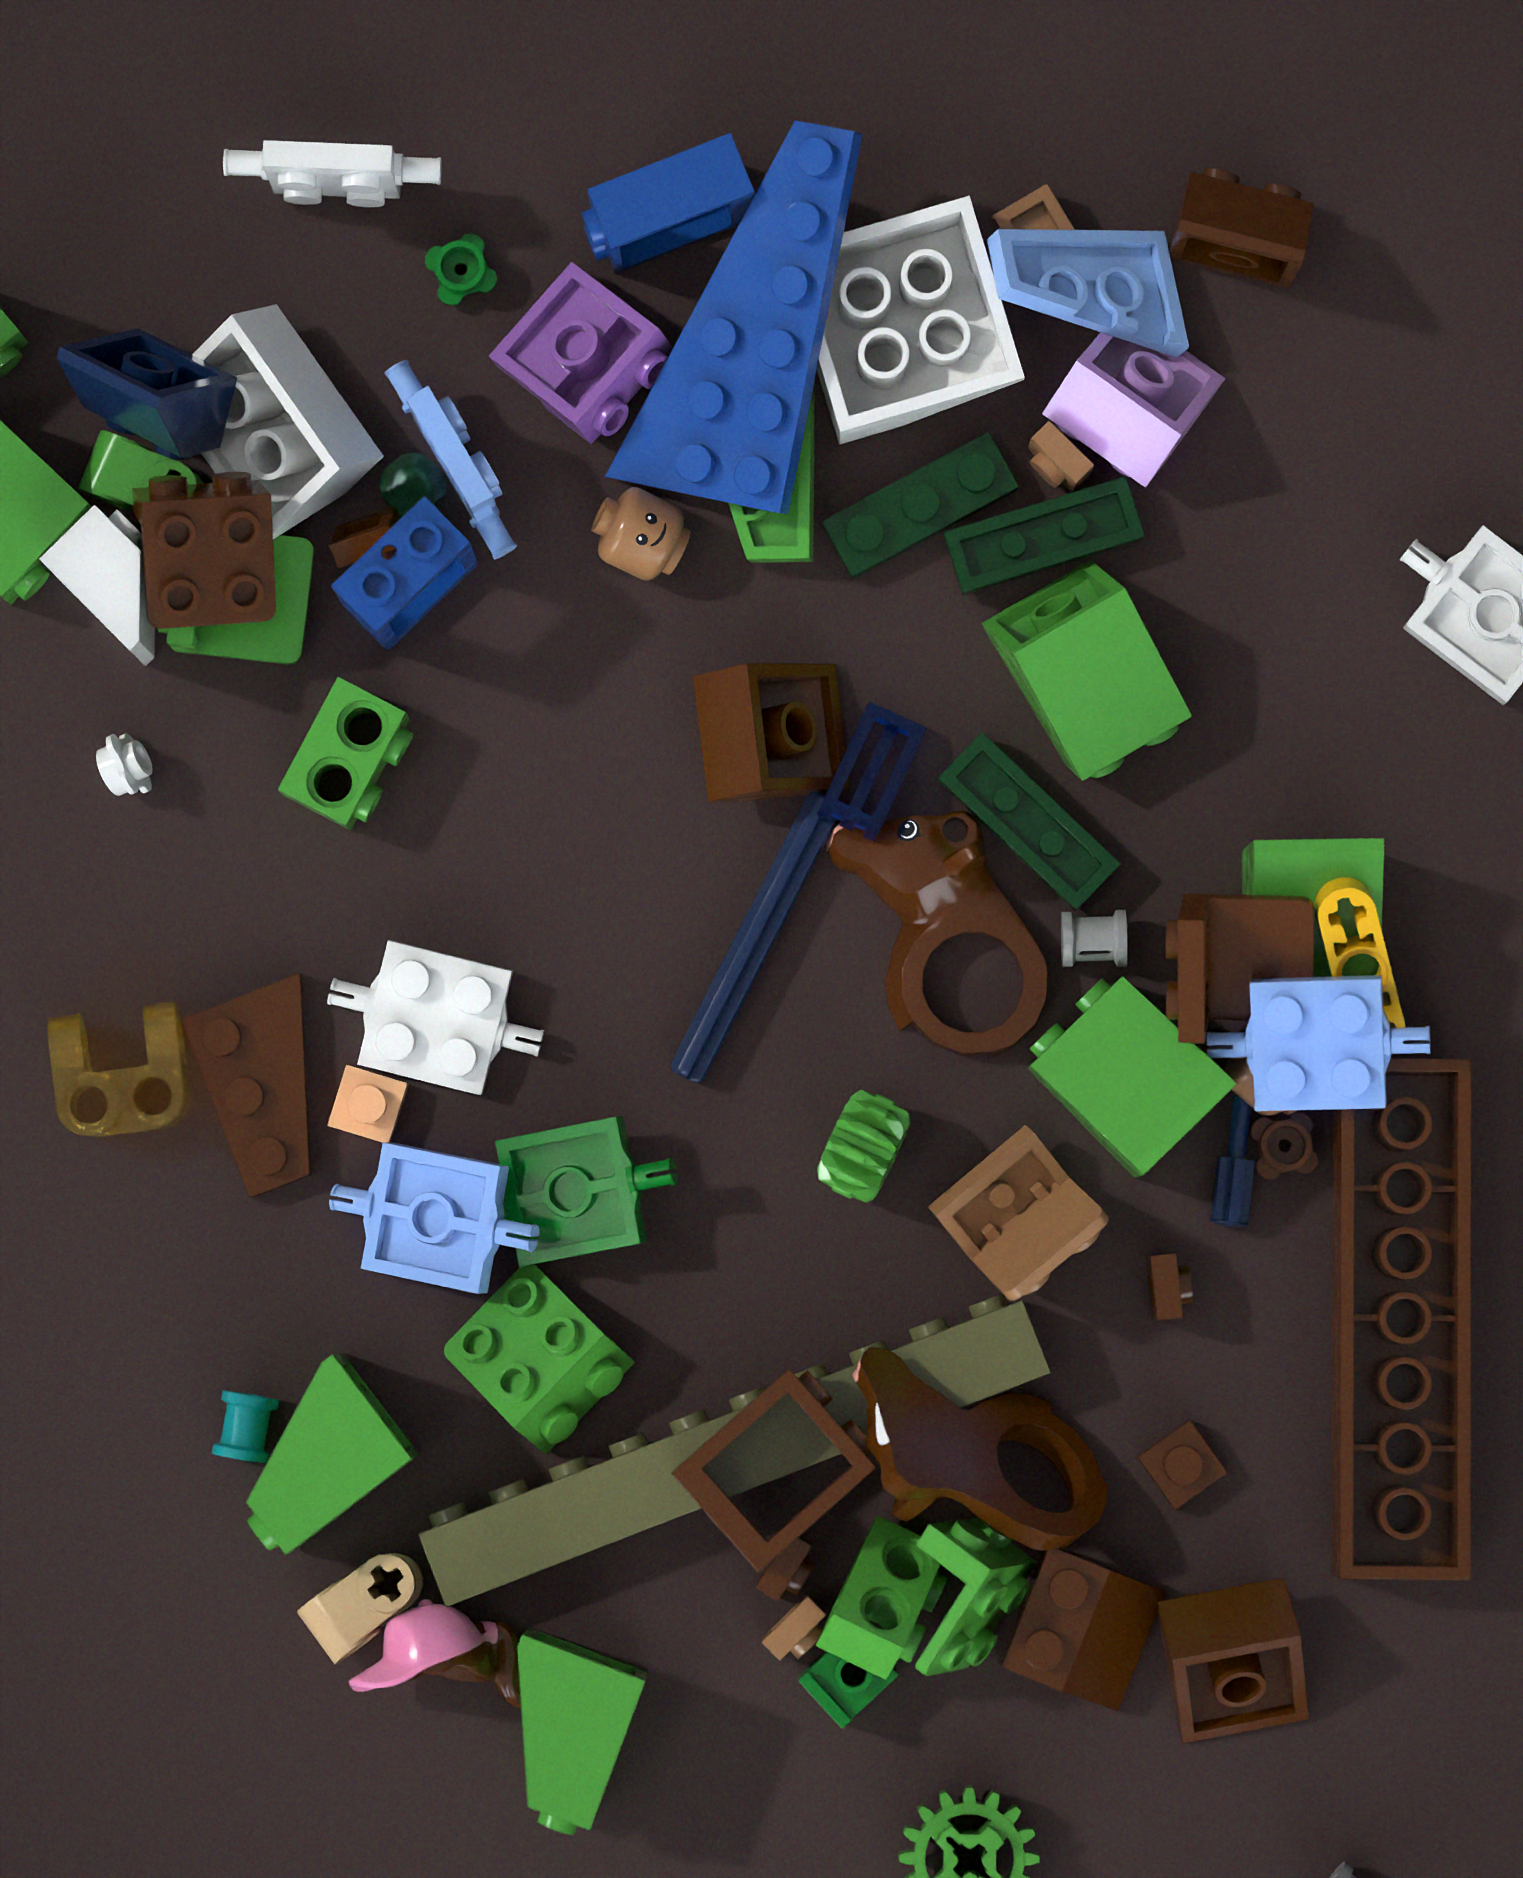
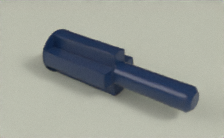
[1210,1094,1255,1227]

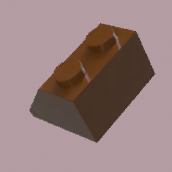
[1169,168,1314,288]
[693,663,851,802]
[998,1548,1166,1711]
[1157,1577,1309,1743]

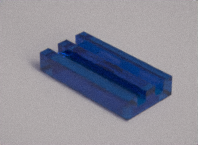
[817,701,927,842]

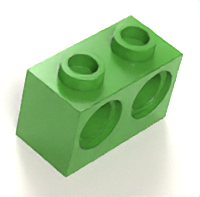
[278,677,413,831]
[816,1515,947,1680]

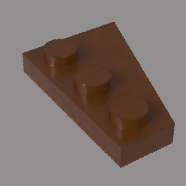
[181,973,311,1198]

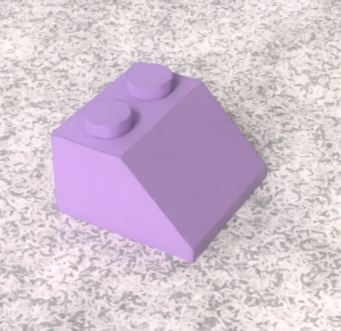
[1042,332,1226,488]

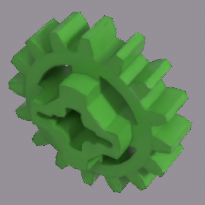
[898,1785,1040,1878]

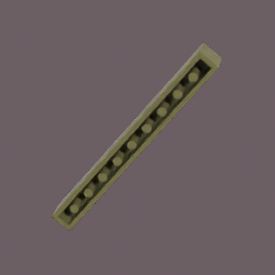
[418,1294,1050,1607]

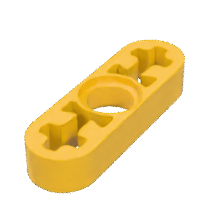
[1315,877,1406,1055]

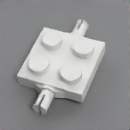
[223,140,442,207]
[1400,525,1523,705]
[327,940,544,1095]

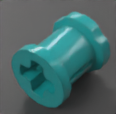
[211,1390,280,1463]

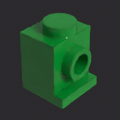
[798,1651,899,1729]

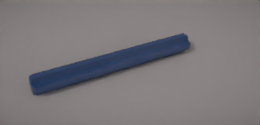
[671,792,841,1084]

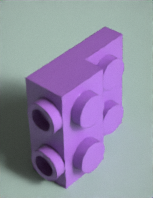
[489,262,673,444]

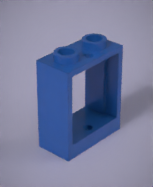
[581,133,755,274]
[331,496,478,652]

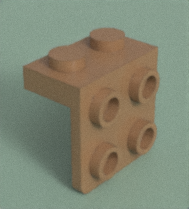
[928,1125,1109,1301]

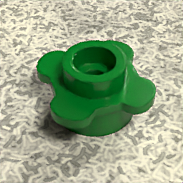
[425,234,497,306]

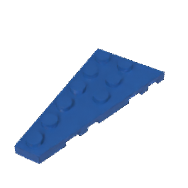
[605,120,863,514]

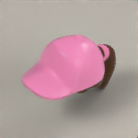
[349,1599,521,1709]

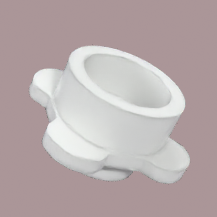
[96,733,153,796]

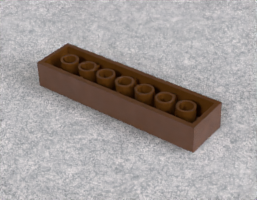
[1331,1058,1471,1580]

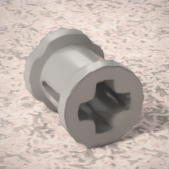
[1061,910,1127,967]

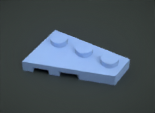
[987,229,1189,358]

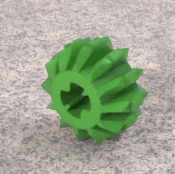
[817,1089,910,1203]

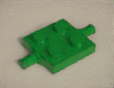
[495,1116,678,1267]

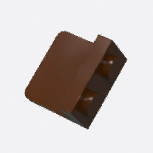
[132,472,276,629]
[1166,893,1314,1043]

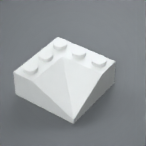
[817,196,1025,445]

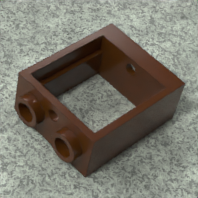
[671,1368,876,1572]

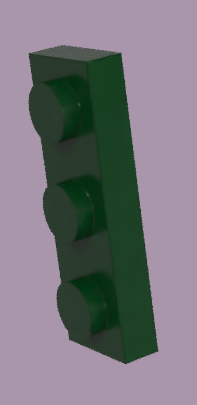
[821,431,1019,580]
[943,476,1145,596]
[937,732,1120,911]

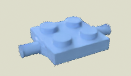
[385,360,517,560]
[1207,975,1431,1111]
[329,1142,539,1294]

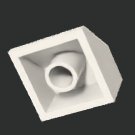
[40,505,155,666]

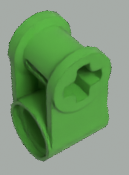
[78,430,204,510]

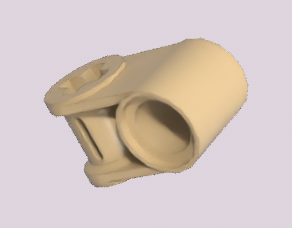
[297,1553,424,1665]

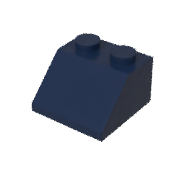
[57,328,237,460]

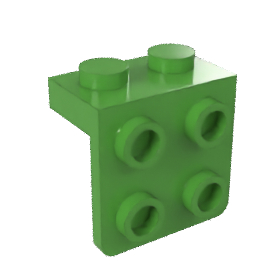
[158,535,315,665]
[444,1264,635,1454]
[916,1517,1037,1676]

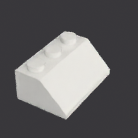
[192,304,384,539]

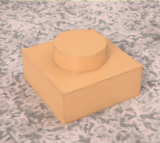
[327,1065,409,1143]

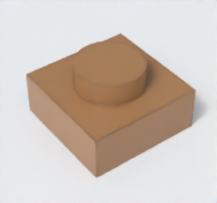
[991,184,1075,230]
[1028,421,1094,492]
[761,1593,826,1661]

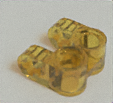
[48,1001,191,1138]

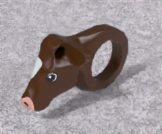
[826,811,1048,1057]
[852,1347,1108,1551]

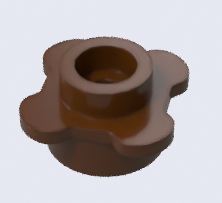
[1250,1112,1319,1180]

